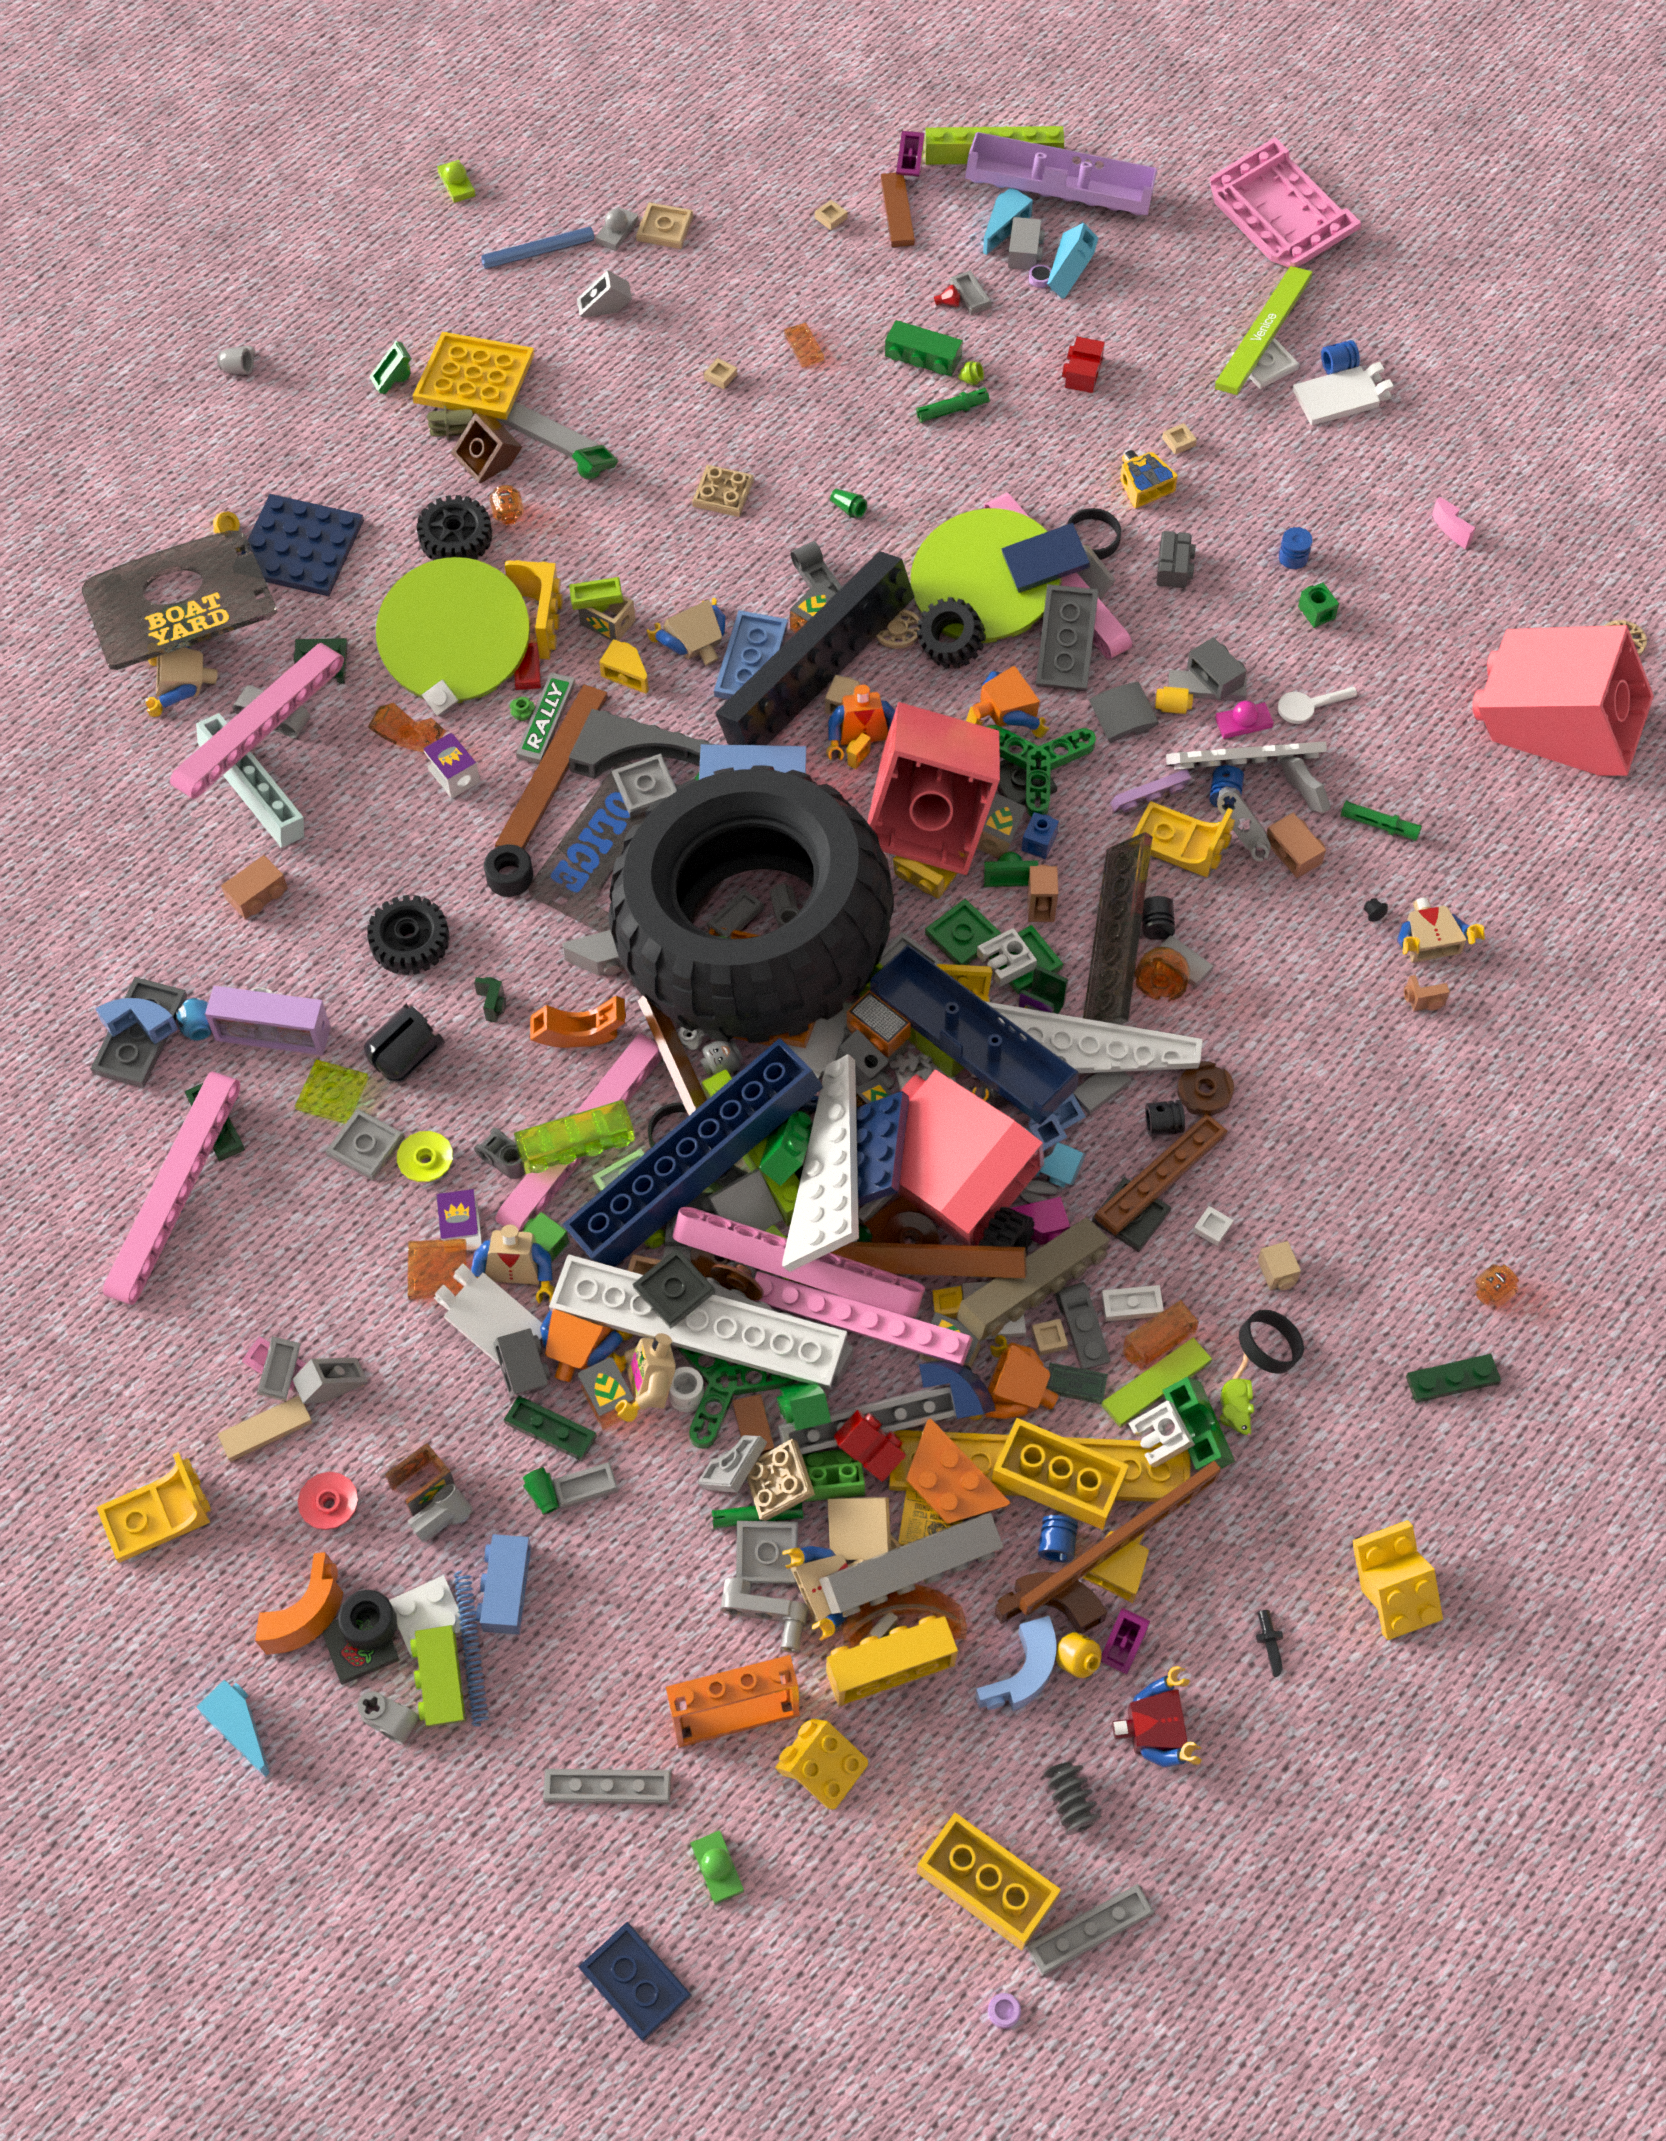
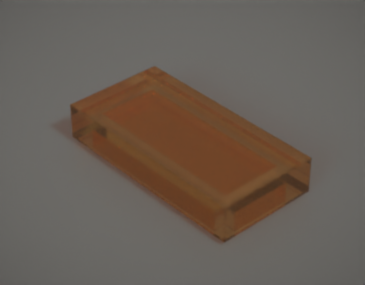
[784,322,824,368]

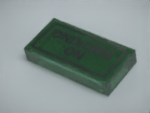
[1046,1362,1108,1405]

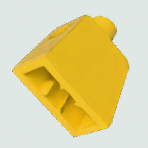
[1082,1531,1149,1603]

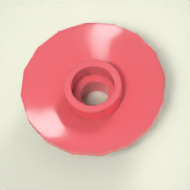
[297,1472,358,1530]

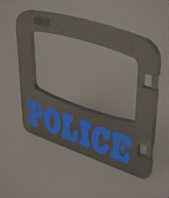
[528,761,724,933]

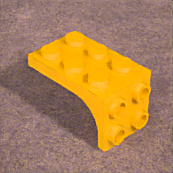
[505,560,563,660]
[1129,801,1235,878]
[96,1452,211,1563]

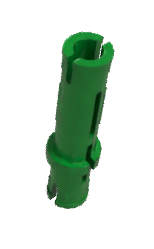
[916,387,990,423]
[1340,800,1422,841]
[712,1502,804,1529]

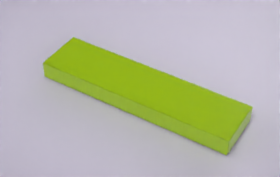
[1101,1337,1212,1428]

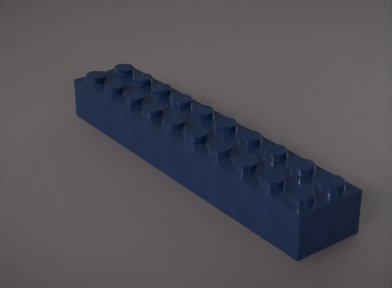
[562,1038,823,1267]

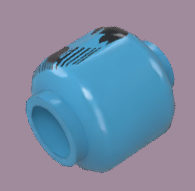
[176,998,212,1041]

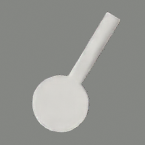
[1278,687,1357,724]

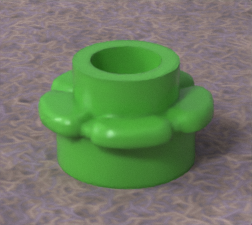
[509,697,535,721]

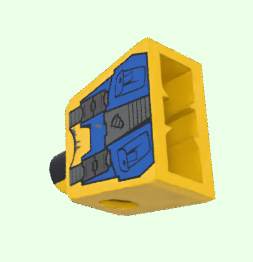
[1120,450,1178,509]

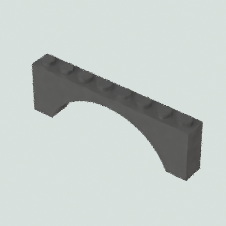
[569,709,715,779]

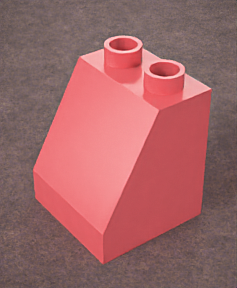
[1473,625,1654,776]
[867,702,1000,875]
[898,1069,1044,1246]

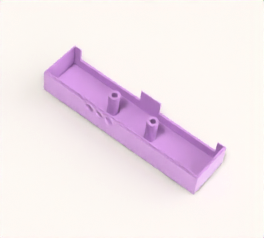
[965,132,1157,215]

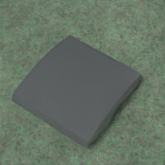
[1089,682,1160,743]

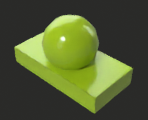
[437,160,476,203]
[569,577,623,613]

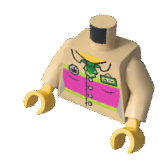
[606,1333,676,1422]

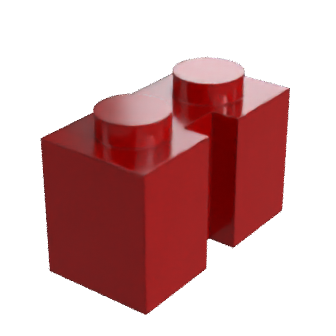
[1062,336,1105,393]
[834,1409,907,1482]

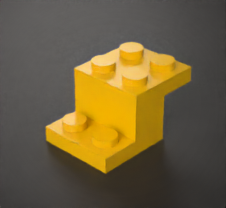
[1352,1520,1443,1640]

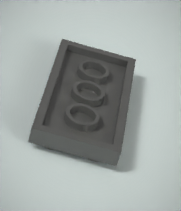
[1036,584,1099,691]
[90,977,188,1088]

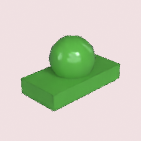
[690,1830,744,1905]

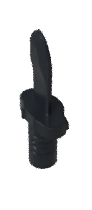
[1256,1610,1283,1677]

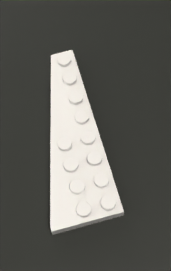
[971,1001,1203,1078]
[782,1054,859,1272]

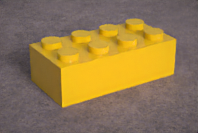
[992,1418,1129,1530]
[826,1615,958,1707]
[917,1812,1061,1951]

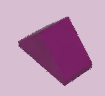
[896,131,925,177]
[1101,1608,1150,1674]

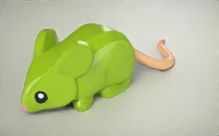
[1220,1353,1254,1436]

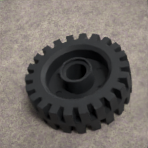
[417,495,492,560]
[367,895,450,975]

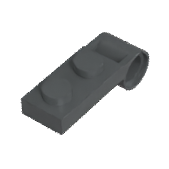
[790,541,842,593]
[1055,1282,1111,1371]

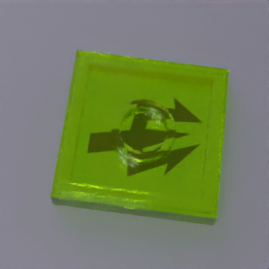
[295,1059,369,1124]

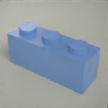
[476,1534,532,1635]

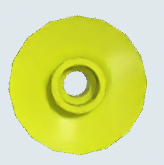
[397,1131,453,1182]

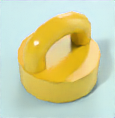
[213,511,240,537]

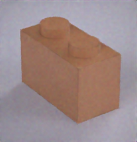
[1266,812,1326,878]
[221,855,288,919]
[1027,865,1058,922]

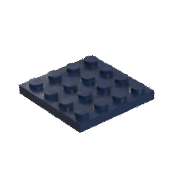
[233,494,364,597]
[856,1091,909,1206]

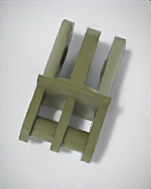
[427,406,473,440]

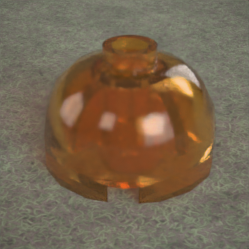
[1134,947,1190,1001]

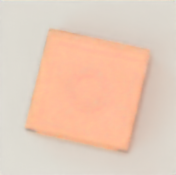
[408,1239,467,1299]

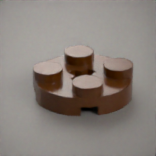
[1177,1061,1234,1115]

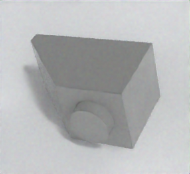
[577,270,632,317]
[562,930,624,976]
[292,1357,368,1404]

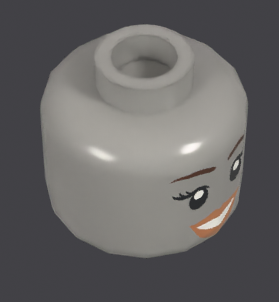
[700,1040,743,1075]

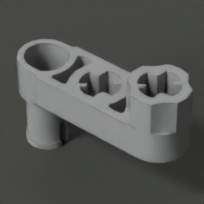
[1217,786,1270,861]
[720,1577,809,1653]

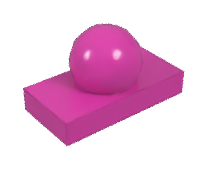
[1215,701,1274,739]

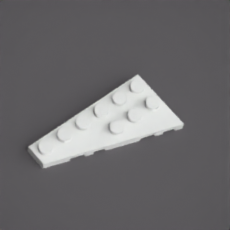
[1166,741,1327,769]

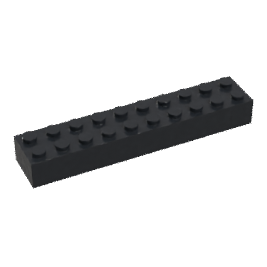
[715,551,915,745]

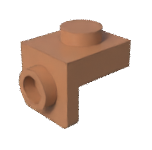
[1404,975,1450,1011]

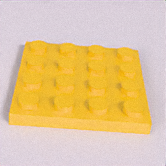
[412,332,535,420]

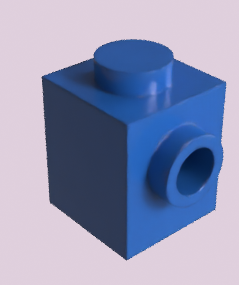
[1021,812,1059,859]

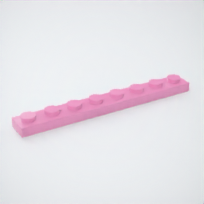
[752,1271,973,1366]

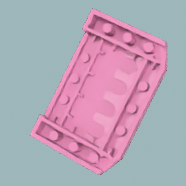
[1210,137,1361,268]

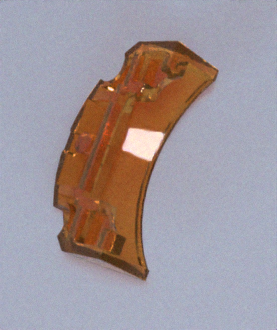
[841,1584,967,1649]

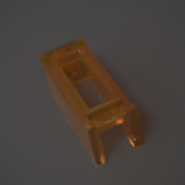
[1123,1300,1199,1370]

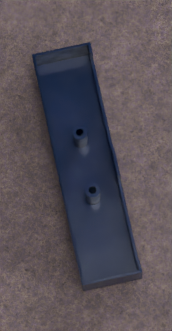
[870,944,1079,1125]

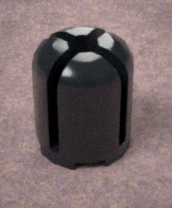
[364,1003,445,1084]

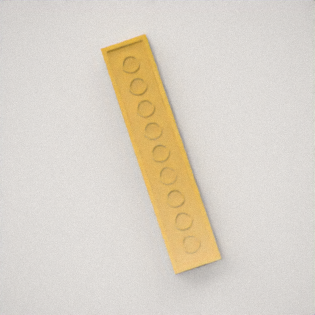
[889,1430,1190,1504]

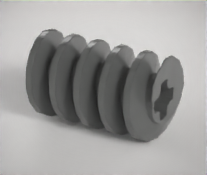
[1043,1762,1102,1836]

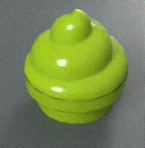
[958,361,984,386]

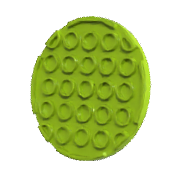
[911,508,1062,643]
[376,557,530,703]

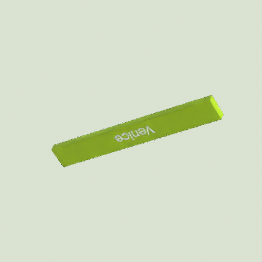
[1215,266,1312,395]

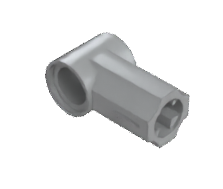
[769,883,800,928]
[408,1484,472,1543]

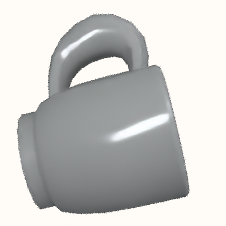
[217,346,255,375]

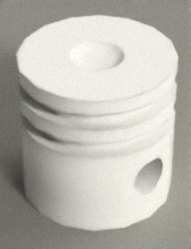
[669,1367,704,1413]

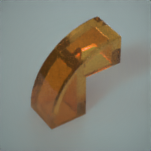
[368,703,446,752]

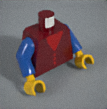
[1112,1666,1202,1768]

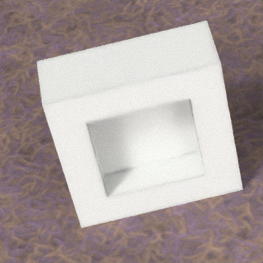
[422,680,459,716]
[1193,1206,1233,1247]

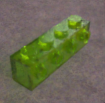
[514,1099,635,1174]

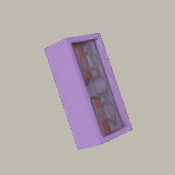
[205,986,331,1055]

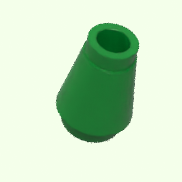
[830,488,868,518]
[523,1467,559,1515]

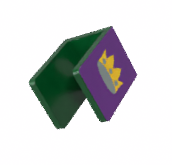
[1018,965,1068,1014]

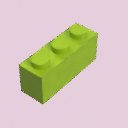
[410,1625,466,1727]

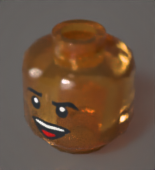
[489,485,524,525]
[1475,1264,1519,1307]

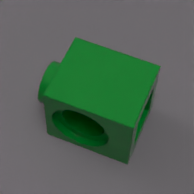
[1298,582,1339,628]

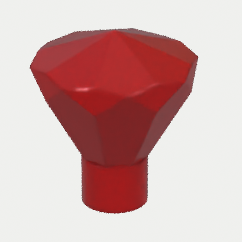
[934,284,960,307]

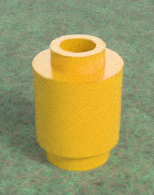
[1155,686,1193,714]

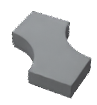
[1280,756,1331,813]

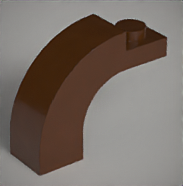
[995,1572,1107,1634]

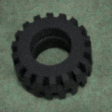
[917,597,986,669]

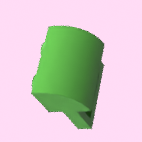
[802,1449,865,1502]

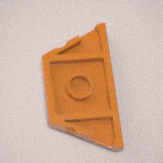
[905,1418,1011,1525]

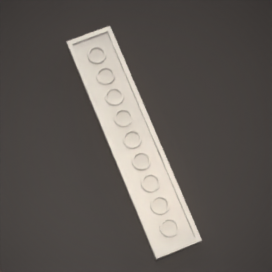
[549,1254,847,1389]

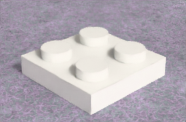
[389,1575,468,1658]

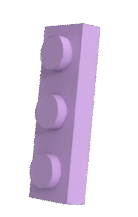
[1110,769,1191,812]

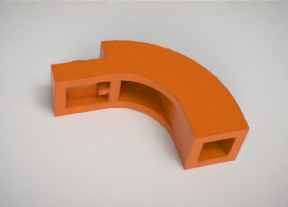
[530,996,626,1048]
[255,1552,344,1655]

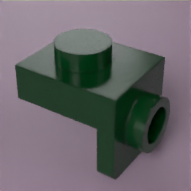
[474,977,506,1023]

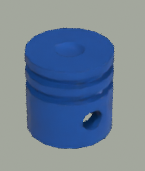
[1321,340,1360,375]
[1279,527,1312,569]
[1209,765,1244,807]
[1038,1515,1078,1563]

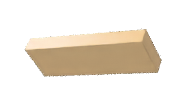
[217,1395,312,1462]

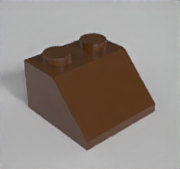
[451,413,522,483]

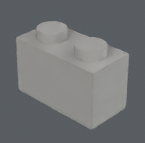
[1008,217,1045,270]

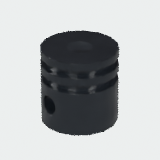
[1141,896,1175,940]
[1145,1100,1185,1136]

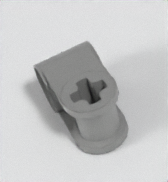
[357,1691,419,1745]

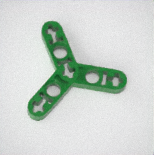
[986,725,1096,817]
[676,1346,795,1449]

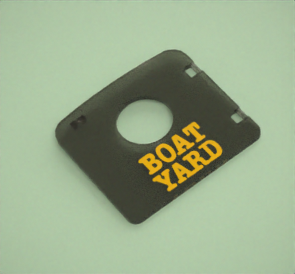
[82,530,277,670]

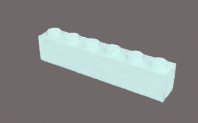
[196,713,304,848]

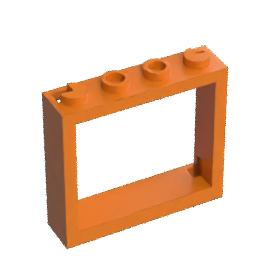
[666,1655,800,1748]

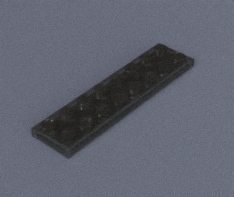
[1083,832,1153,1025]

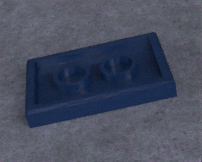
[1001,523,1090,593]
[578,1922,692,2043]

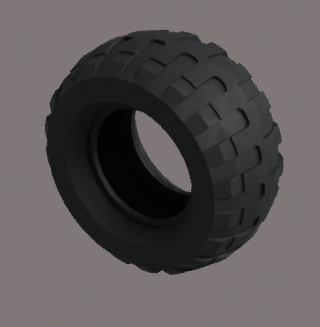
[609,765,894,1043]

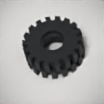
[978,1207,1035,1280]

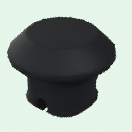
[1364,898,1388,922]

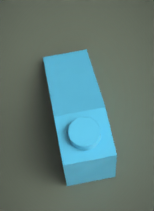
[983,188,1033,255]
[196,1680,270,1777]

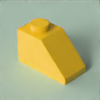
[599,639,649,694]

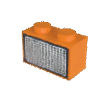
[847,990,911,1058]

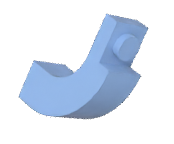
[975,1616,1056,1711]

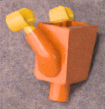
[968,1335,1058,1421]

